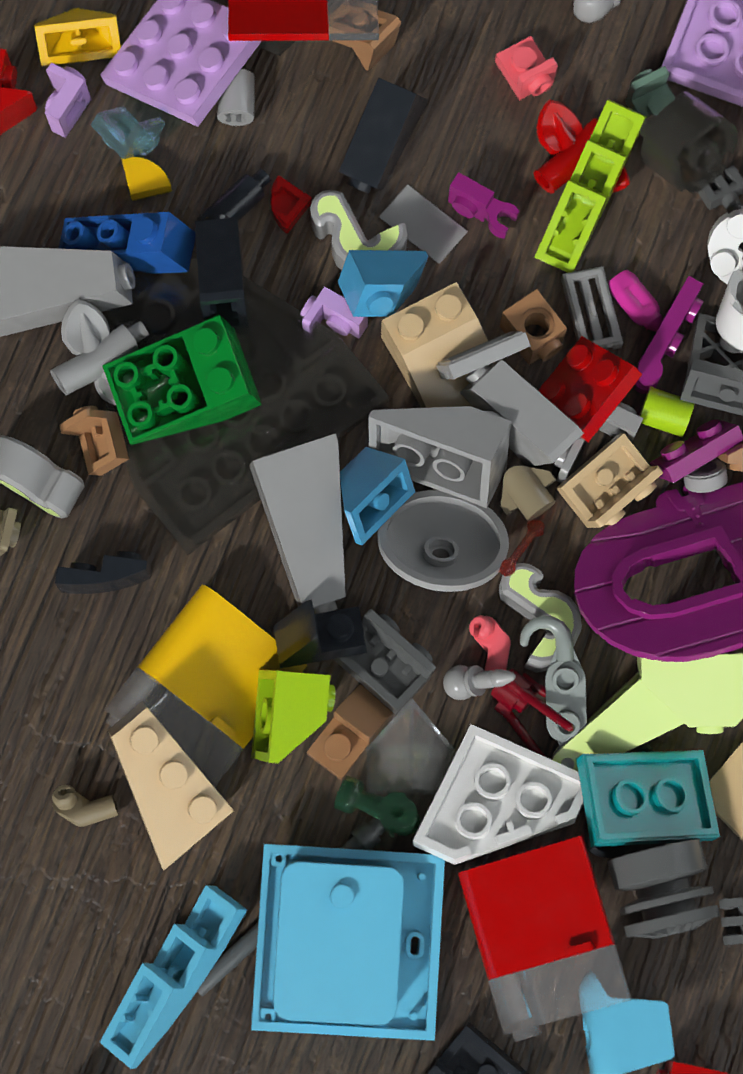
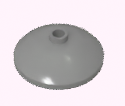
[378,490,509,592]

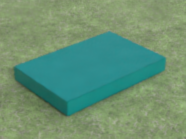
[576,750,720,847]

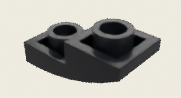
[55,551,152,594]

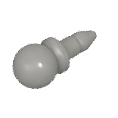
[443,665,516,700]

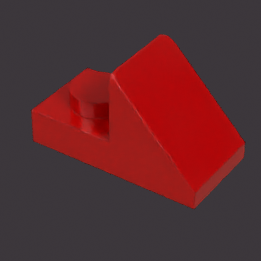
[0,49,37,135]

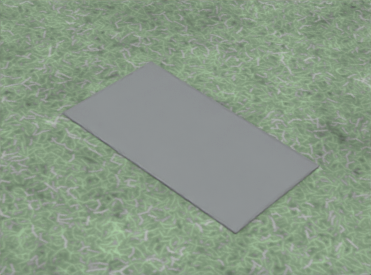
[379,185,468,264]

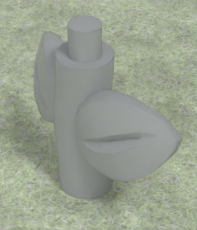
[50,299,149,405]

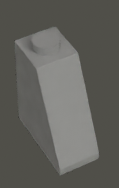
[460,359,584,467]

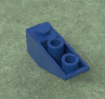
[58,212,196,274]

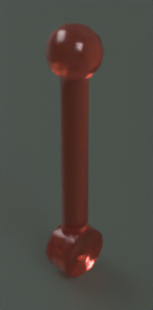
[499,520,545,576]

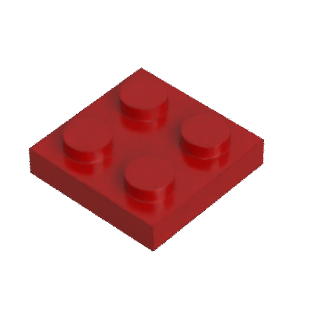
[538,336,643,443]

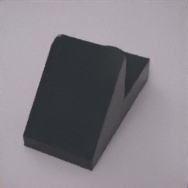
[274,600,367,669]

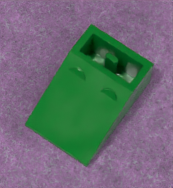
[103,315,262,445]

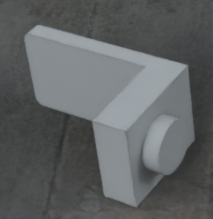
[554,402,643,483]

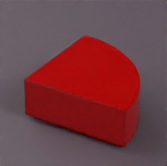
[271,175,312,234]

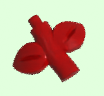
[534,99,630,194]

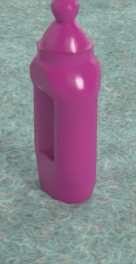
[608,270,663,332]

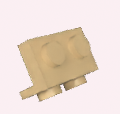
[556,433,663,528]

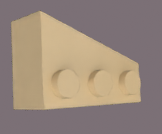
[108,701,234,871]

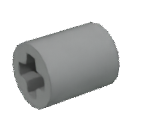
[217,69,255,126]

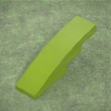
[534,100,647,273]

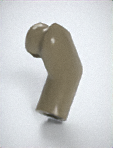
[52,785,119,827]

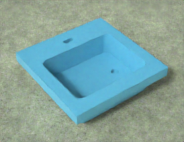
[251,844,445,1041]

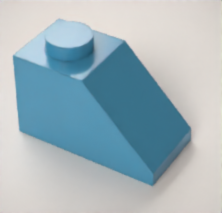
[338,250,429,317]
[340,447,415,545]

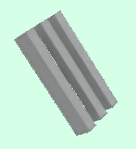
[561,266,623,350]
[436,331,531,380]

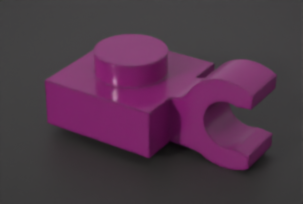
[448,172,519,239]

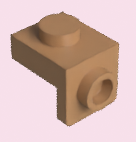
[59,406,129,476]

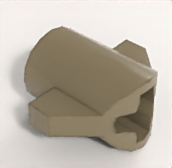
[501,466,556,521]

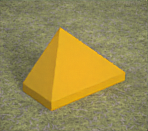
[34,8,121,66]

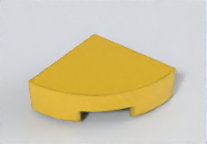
[121,157,172,201]

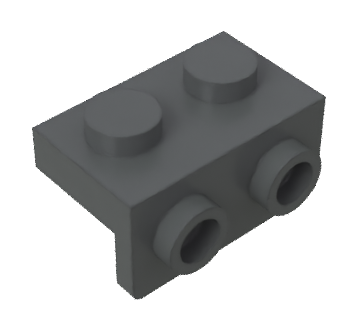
[333,609,436,715]

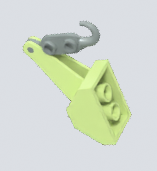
[520,615,743,771]

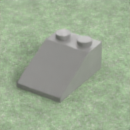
[368,406,511,508]

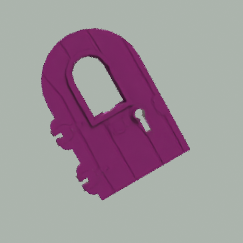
[574,482,743,662]

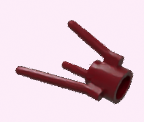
[490,668,574,757]

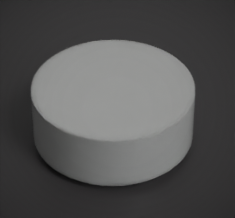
[684,459,728,493]

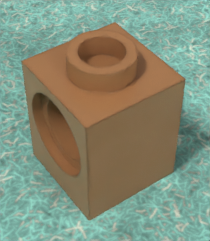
[500,289,567,365]

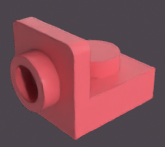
[495,36,558,100]

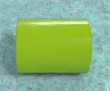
[639,387,695,437]

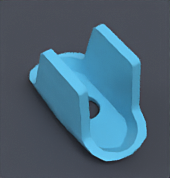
[580,969,675,1074]

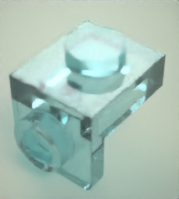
[91,106,166,159]

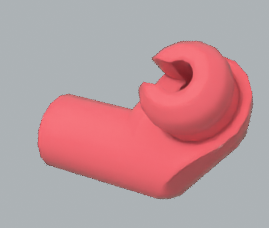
[469,615,511,671]

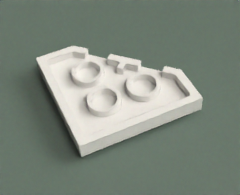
[413,724,584,865]

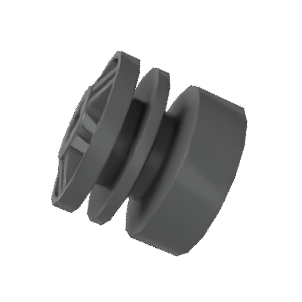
[607,839,720,939]

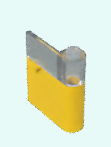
[104,584,307,787]

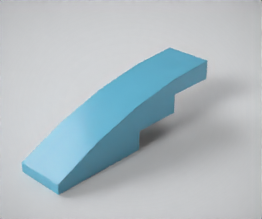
[100,885,247,1069]

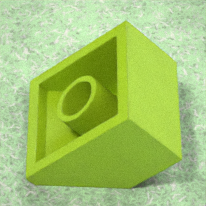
[251,670,335,764]

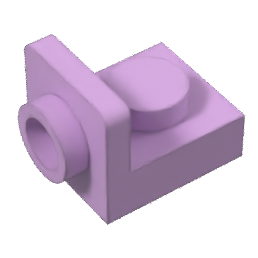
[45,63,91,138]
[300,286,368,339]

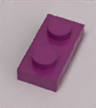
[650,419,743,483]

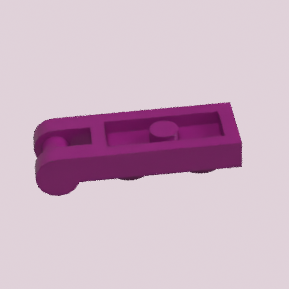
[633,276,704,394]

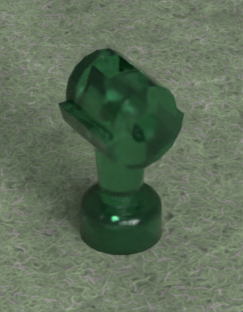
[334,775,420,837]

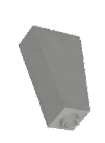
[0,246,135,337]
[250,434,346,614]

